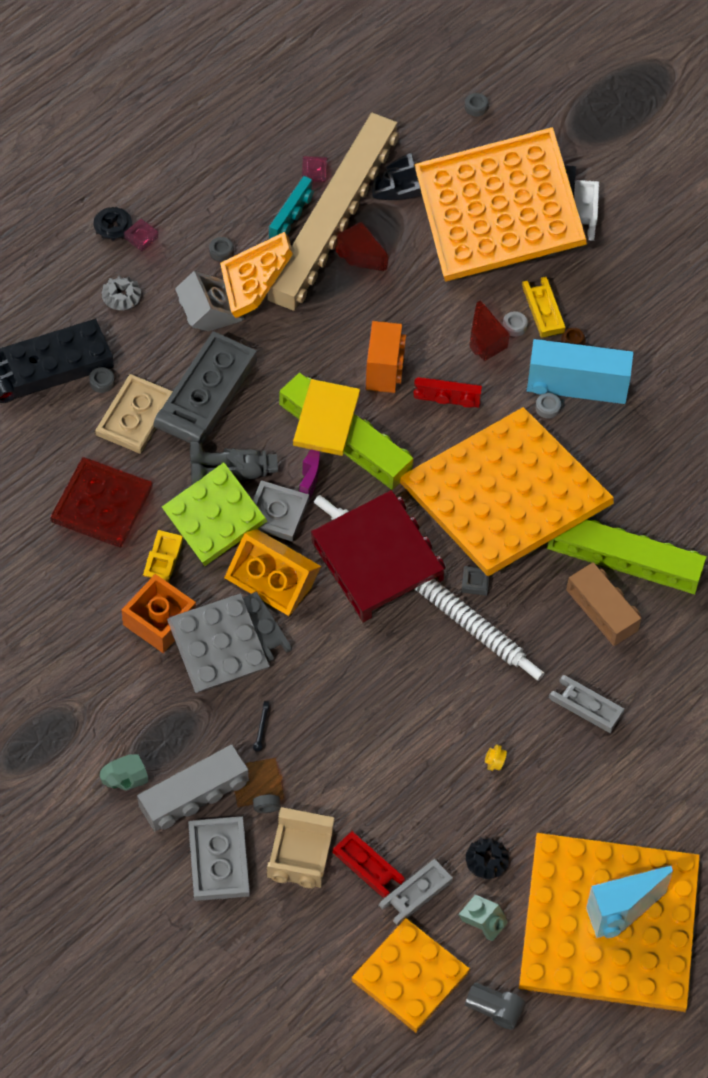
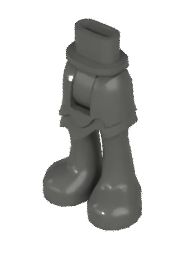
[190,441,278,485]

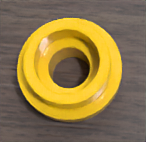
[485,745,507,771]

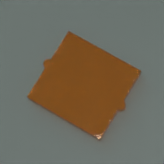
[234,758,284,807]

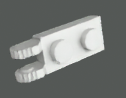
[574,180,599,240]

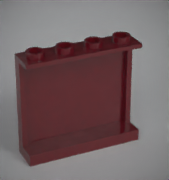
[311,490,446,623]

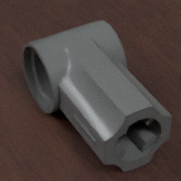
[465,982,526,1030]

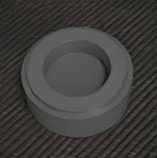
[465,93,488,117]
[209,237,233,262]
[89,367,115,393]
[253,795,281,813]

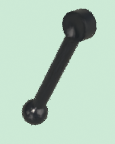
[253,700,270,752]

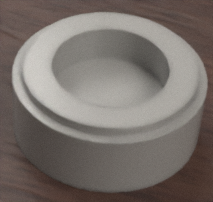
[503,312,528,337]
[535,393,561,418]

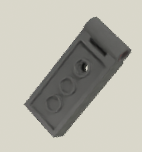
[153,331,257,445]

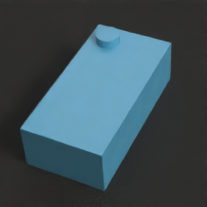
[527,339,633,404]

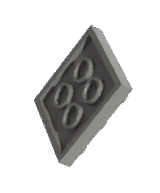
[167,593,269,693]

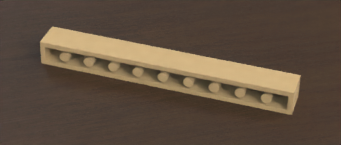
[268,113,399,311]

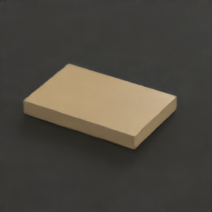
[95,374,173,454]

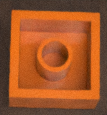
[365,321,406,393]
[122,574,196,653]

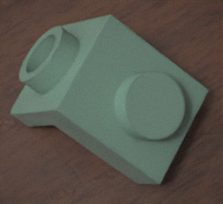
[459,895,508,941]

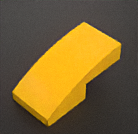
[143,530,184,582]

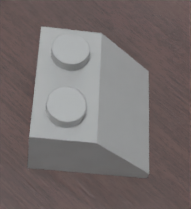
[175,271,244,332]

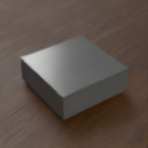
[461,566,489,596]

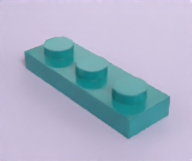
[269,176,314,239]

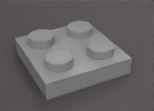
[253,480,309,542]

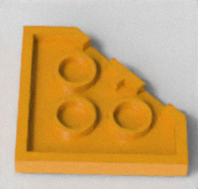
[220,232,293,318]

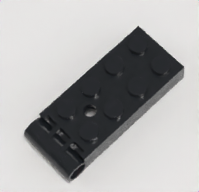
[0,318,114,403]

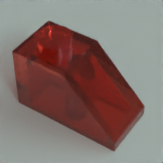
[335,222,388,271]
[469,300,510,362]

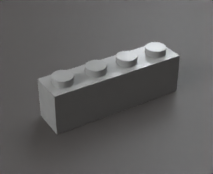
[137,744,249,832]

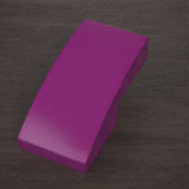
[299,449,320,500]

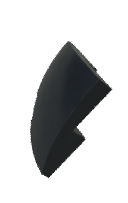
[372,153,422,200]

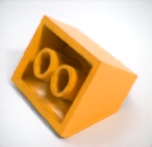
[224,529,321,616]

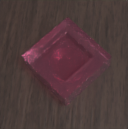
[302,156,327,182]
[124,219,159,252]

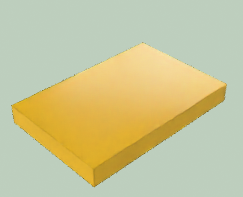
[293,379,360,456]

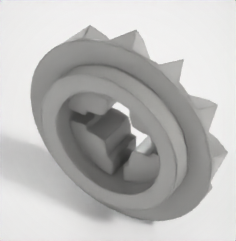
[102,275,141,310]

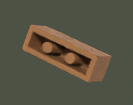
[566,562,641,646]

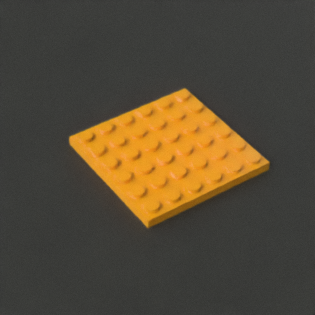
[414,127,587,282]
[400,407,614,576]
[519,833,699,1012]

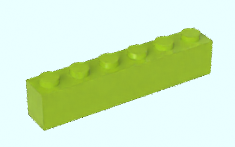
[279,372,413,490]
[547,520,707,595]

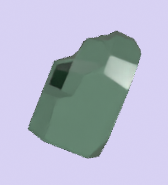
[100,754,148,791]

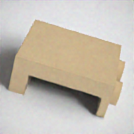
[267,807,334,888]

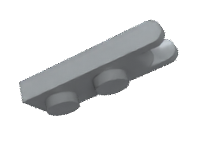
[549,675,624,733]
[379,859,453,925]

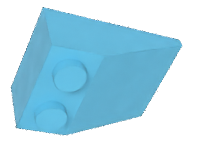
[586,866,673,938]

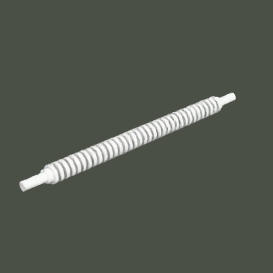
[314,495,544,681]

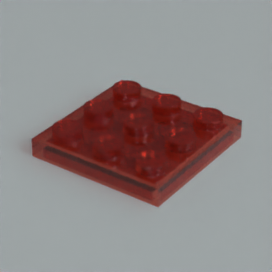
[50,457,153,548]

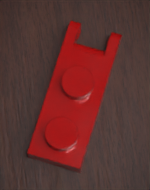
[413,377,482,408]
[333,831,405,898]

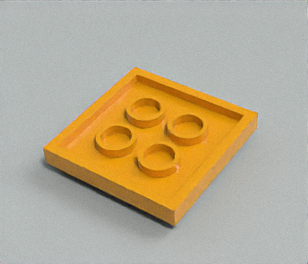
[352,918,470,1033]

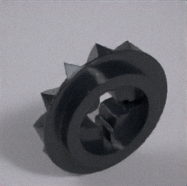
[93,207,132,241]
[465,837,509,879]

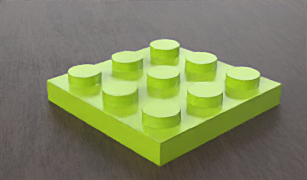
[162,462,268,566]

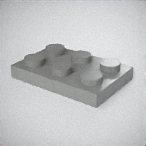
[188,817,249,901]

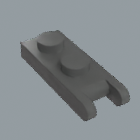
[243,592,292,662]

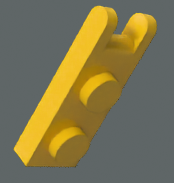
[522,277,565,338]

